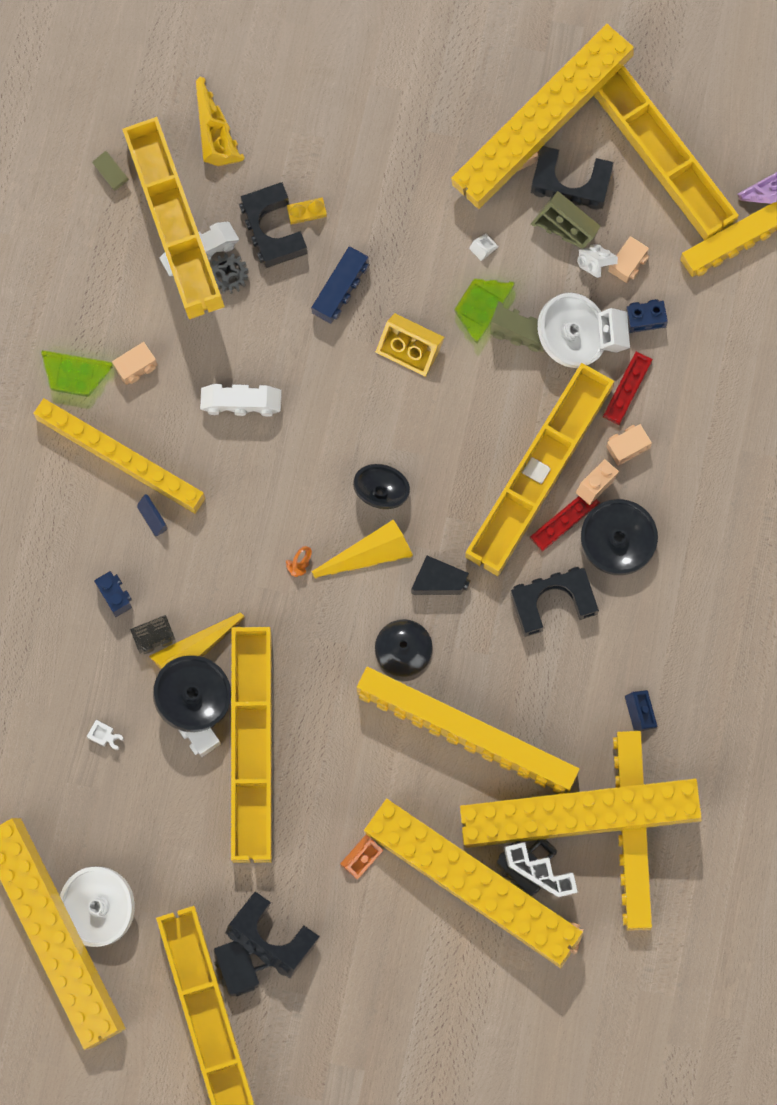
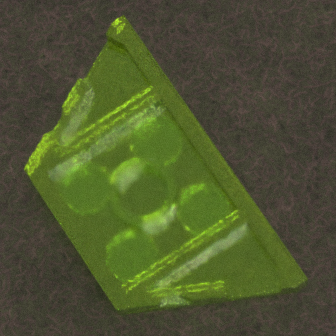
[454,279,515,344]
[41,350,113,397]

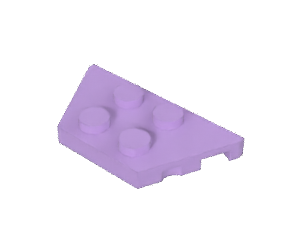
[737,172,777,204]

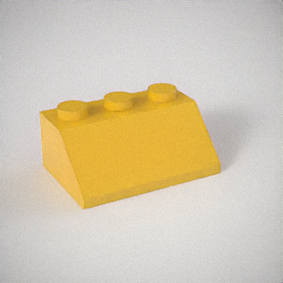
[376,313,445,377]

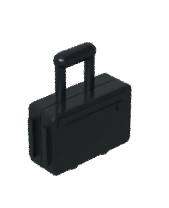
[496,839,557,897]
[214,941,272,997]

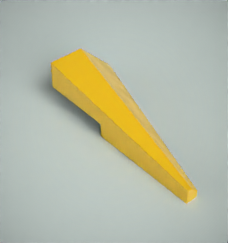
[196,77,245,166]
[311,519,413,578]
[149,613,245,669]

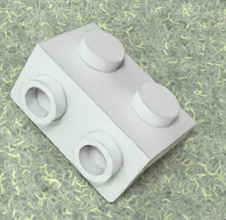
[578,244,618,277]

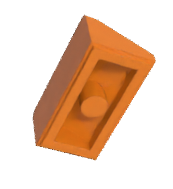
[340,835,384,880]

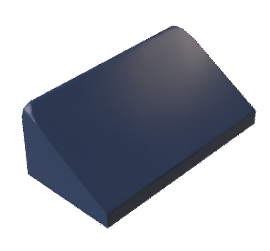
[137,494,168,536]
[625,690,658,732]

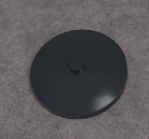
[581,499,658,575]
[153,655,231,732]

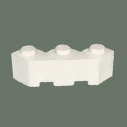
[160,222,239,276]
[200,384,281,417]
[504,843,577,897]

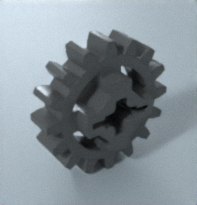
[211,253,249,294]

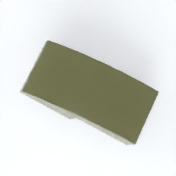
[92,151,129,191]

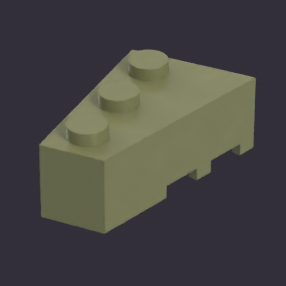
[530,191,601,249]
[490,302,544,352]

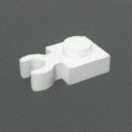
[87,720,124,750]

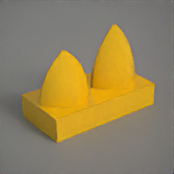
[287,197,327,225]

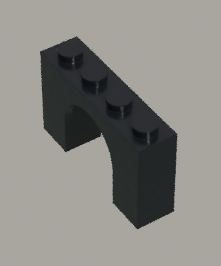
[531,146,614,210]
[239,182,308,268]
[510,567,599,637]
[225,891,320,979]

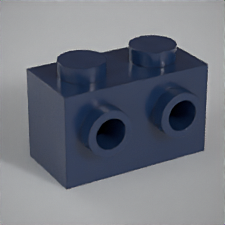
[626,299,668,333]
[94,571,132,617]

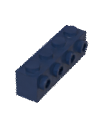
[311,246,370,324]

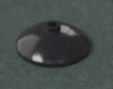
[353,464,410,509]
[375,619,433,677]

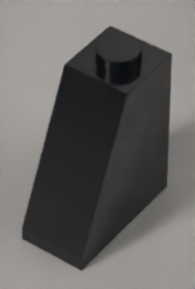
[411,555,471,595]

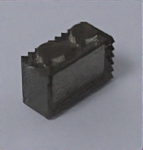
[130,615,175,654]

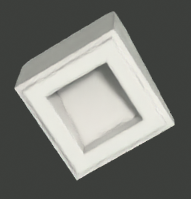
[469,234,498,261]
[522,457,551,484]

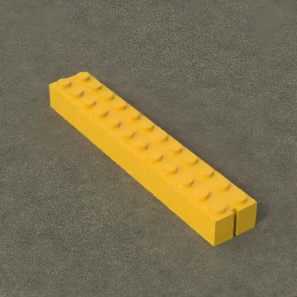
[451,24,634,209]
[594,66,739,240]
[122,117,225,319]
[465,363,614,577]
[231,627,272,863]
[356,667,580,794]
[460,778,702,848]
[364,798,583,968]
[0,818,126,1050]
[156,906,255,1105]

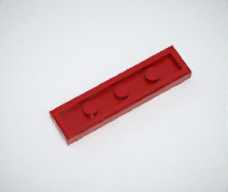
[603,351,653,425]
[530,496,600,552]

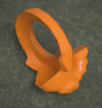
[286,546,312,577]

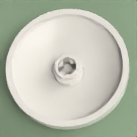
[538,293,604,368]
[60,867,135,947]

